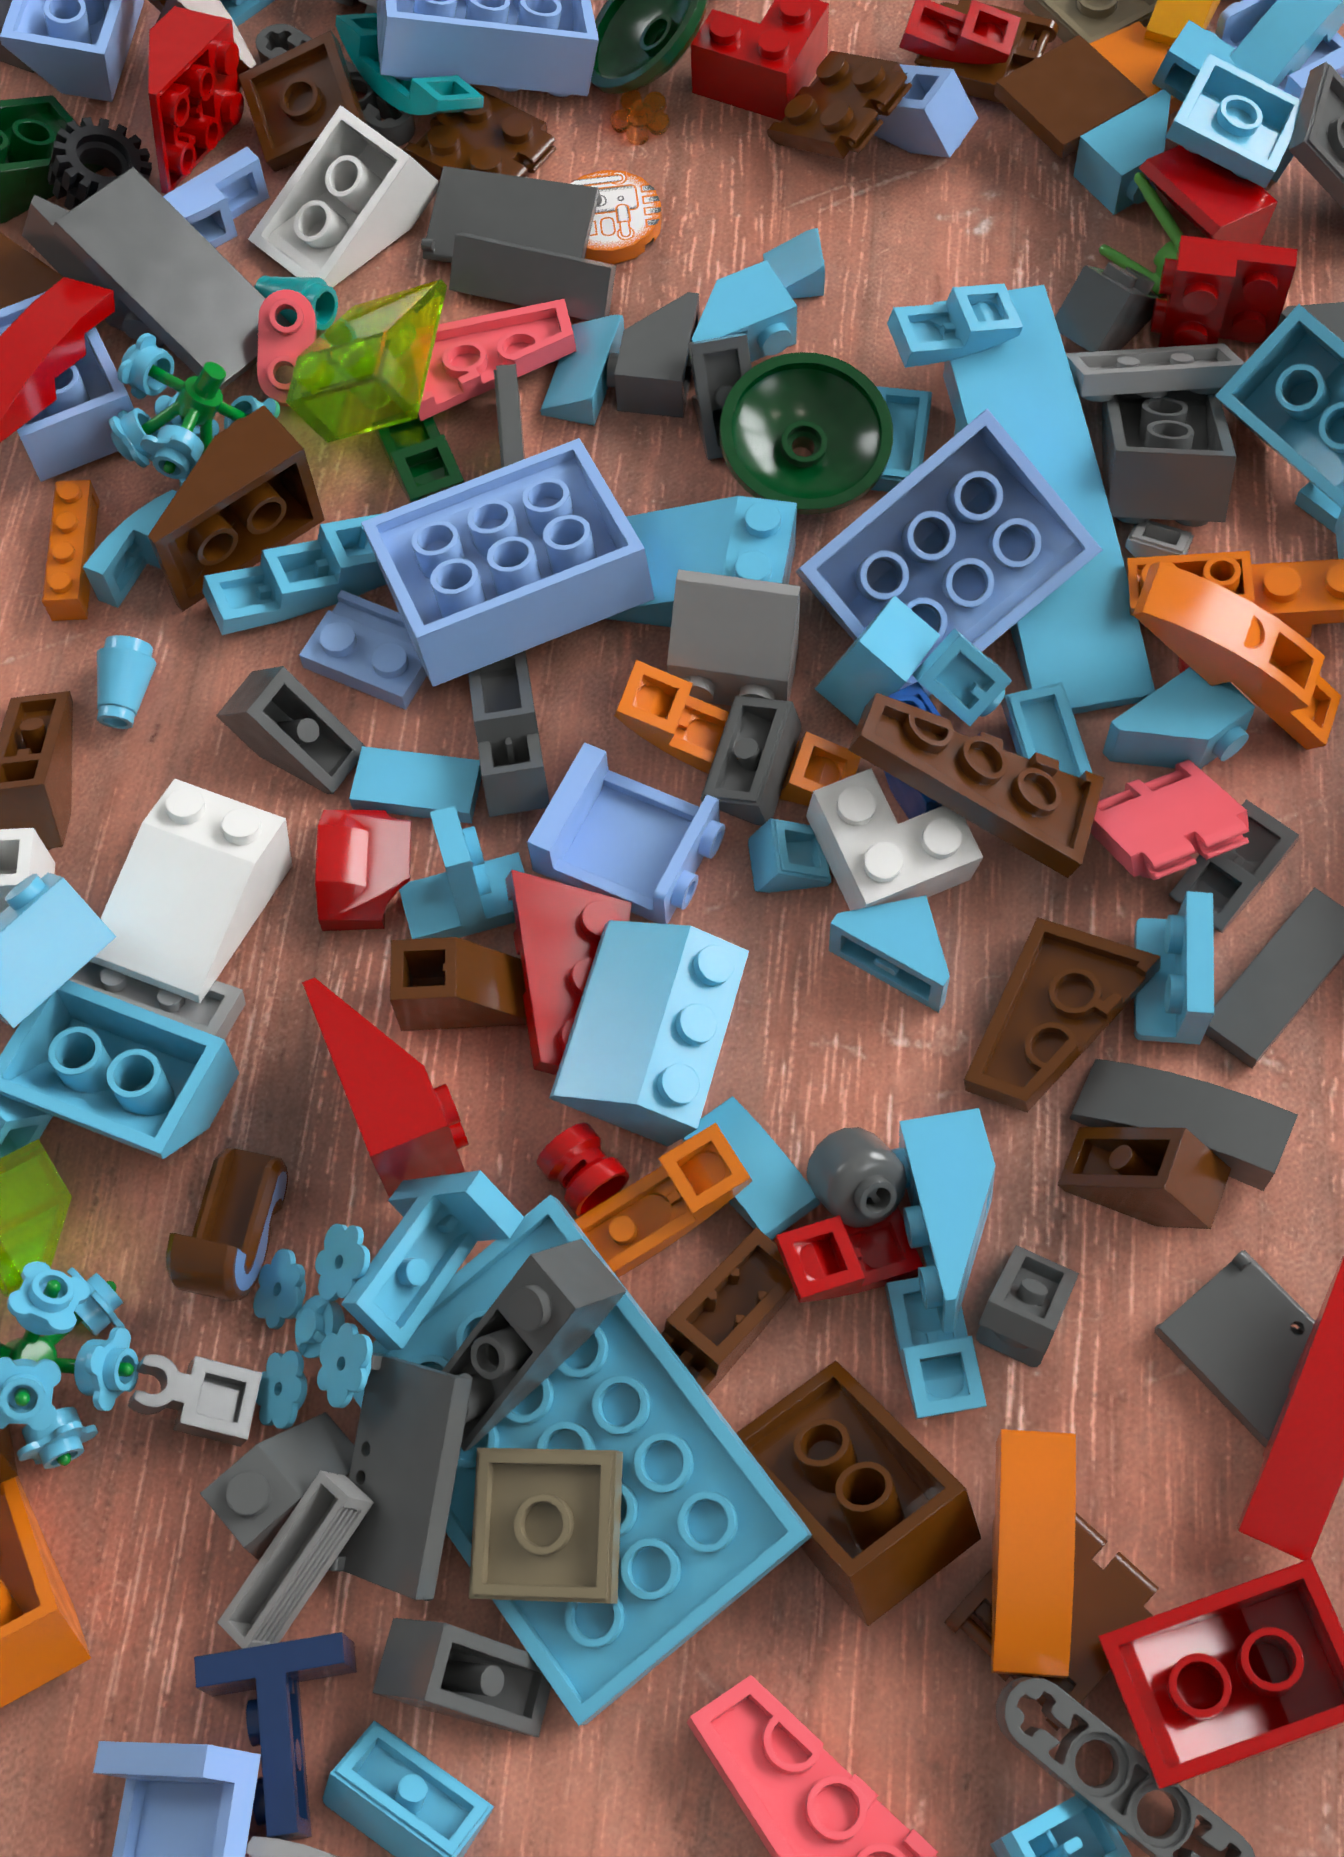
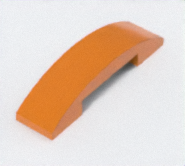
[614,660,861,806]
[574,1122,752,1278]

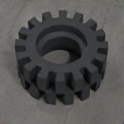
[48,117,152,211]

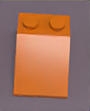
[0,1476,91,1708]

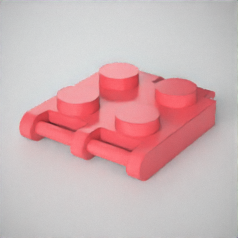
[1090,759,1250,880]

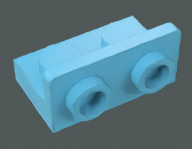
[1134,891,1214,1045]

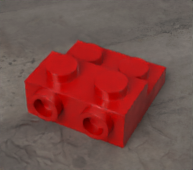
[1150,235,1298,347]

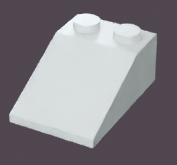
[248,105,439,288]
[90,779,293,1003]

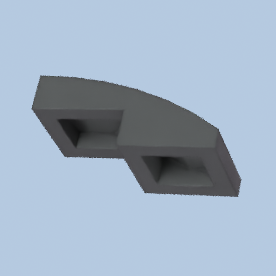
[1169,799,1299,933]

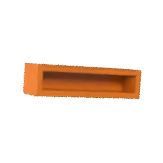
[42,480,100,621]

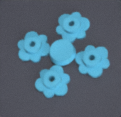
[253,1224,373,1429]

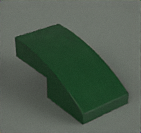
[373,403,464,503]

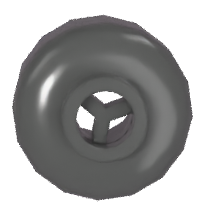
[806,1127,907,1228]

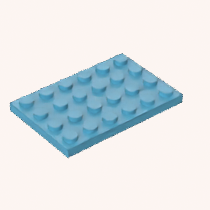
[353,1195,812,1726]

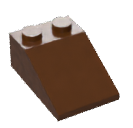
[148,405,325,612]
[736,1360,981,1626]

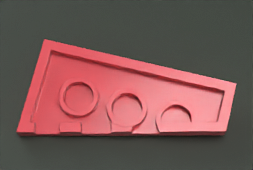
[687,1675,938,1857]

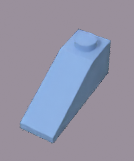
[874,64,978,158]

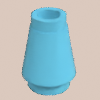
[97,635,157,729]

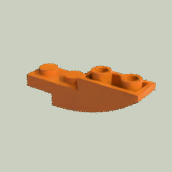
[1127,551,1344,638]
[1133,562,1341,750]

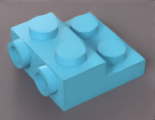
[1165,53,1302,188]

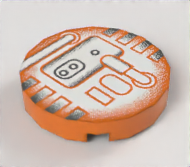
[570,170,662,264]

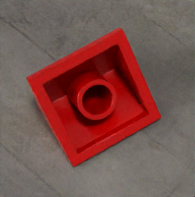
[1139,145,1278,245]

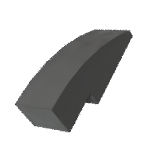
[468,651,550,817]
[1070,1059,1298,1191]

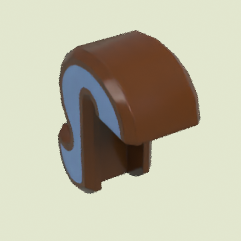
[166,1147,288,1301]

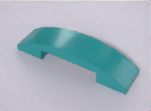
[335,13,484,115]

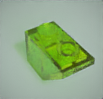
[0,1139,72,1297]

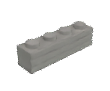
[217,1470,374,1649]

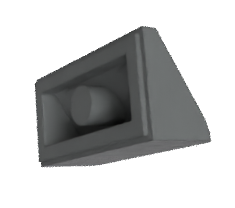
[701,696,802,826]

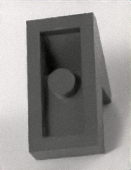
[688,333,752,460]
[976,1245,1079,1367]

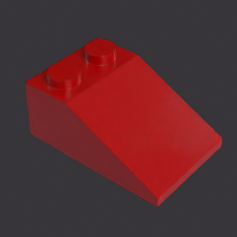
[302,977,469,1198]
[1098,1559,1344,1790]

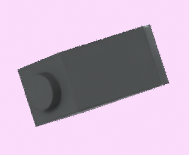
[607,292,700,418]
[216,666,366,794]
[200,1412,354,1560]
[372,1618,551,1738]

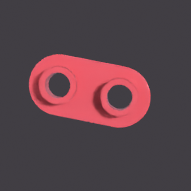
[257,290,317,407]

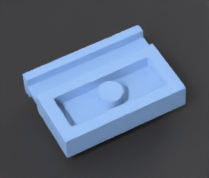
[299,590,427,710]

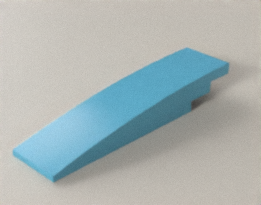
[933,285,1155,714]

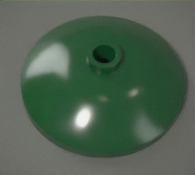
[591,0,708,94]
[719,352,893,515]

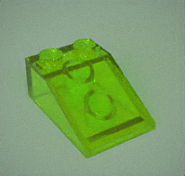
[286,279,447,443]

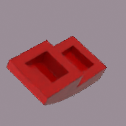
[899,0,1021,64]
[774,1207,923,1303]

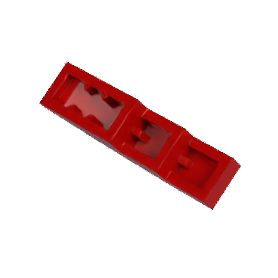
[0,277,115,443]
[1237,1256,1344,1561]

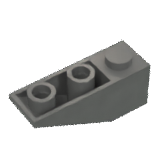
[442,1239,626,1451]

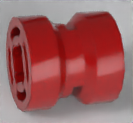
[536,1122,630,1217]

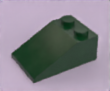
[0,95,105,224]

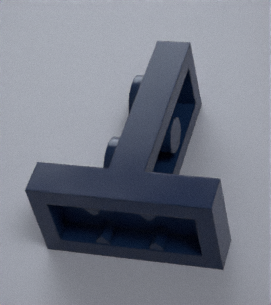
[194,1632,357,1841]

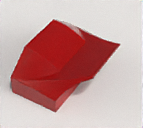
[315,810,412,931]

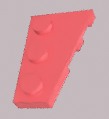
[402,299,576,421]

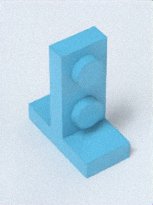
[399,805,525,939]
[341,1170,524,1350]

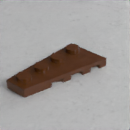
[848,693,1105,878]

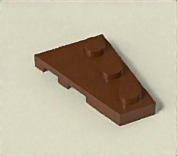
[964,917,1161,1112]

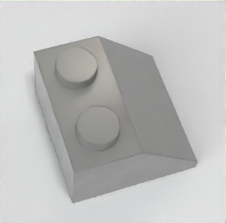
[667,569,800,706]

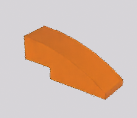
[991,1429,1076,1678]

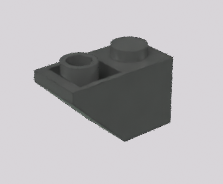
[1055,262,1161,352]

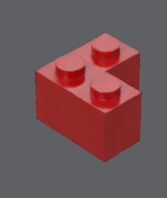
[690,0,829,121]

